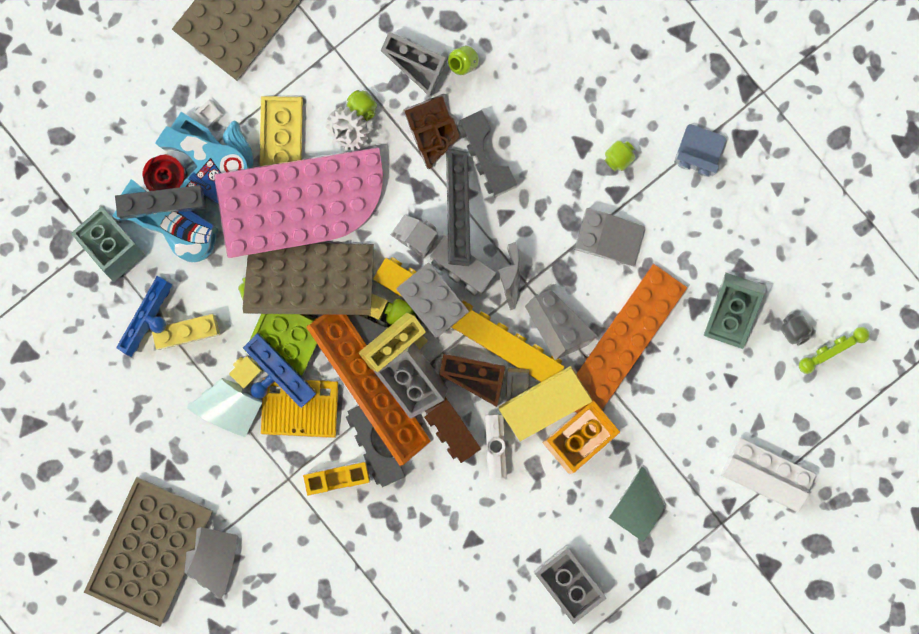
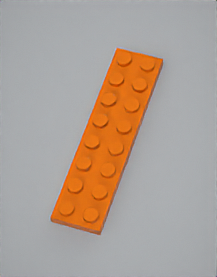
[575,264,688,413]
[306,314,431,466]

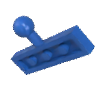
[116,276,173,357]
[243,332,317,408]

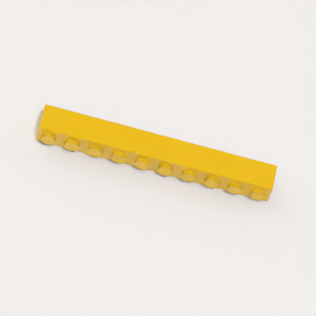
[373,257,565,382]

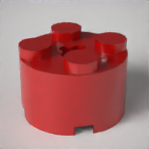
[142,154,188,191]

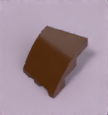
[403,95,460,169]

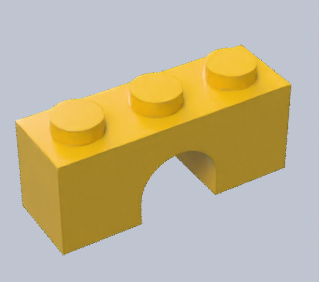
[303,461,371,496]

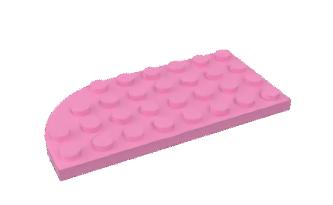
[214,147,383,258]

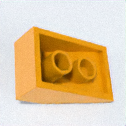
[542,400,620,474]

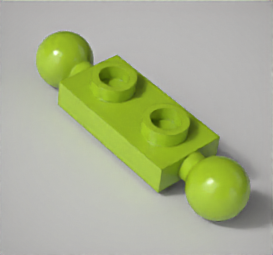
[799,327,870,374]

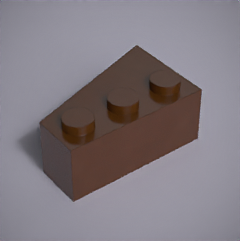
[439,354,505,407]
[424,396,481,463]

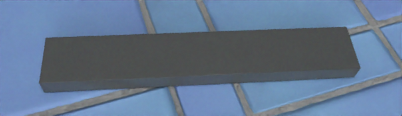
[446,150,471,266]

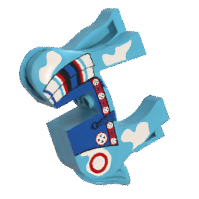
[112,112,254,262]

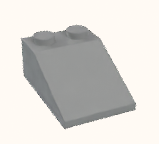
[574,208,645,267]

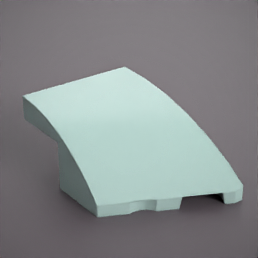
[187,378,262,437]

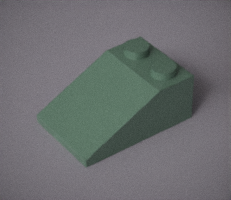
[70,206,145,282]
[704,272,765,349]

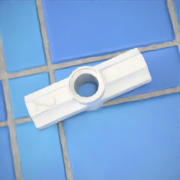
[485,415,507,478]

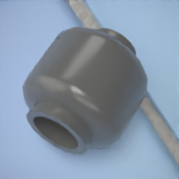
[781,314,812,346]

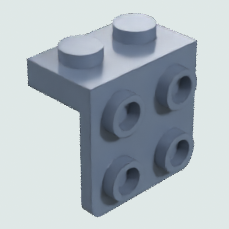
[674,124,726,177]

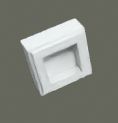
[194,99,224,129]

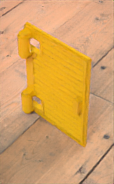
[261,378,338,438]

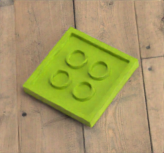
[245,314,317,377]

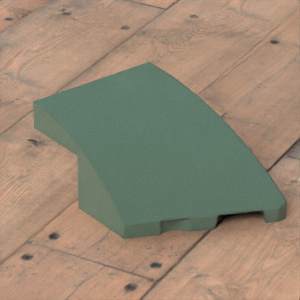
[608,466,665,542]

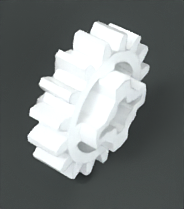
[325,107,369,151]

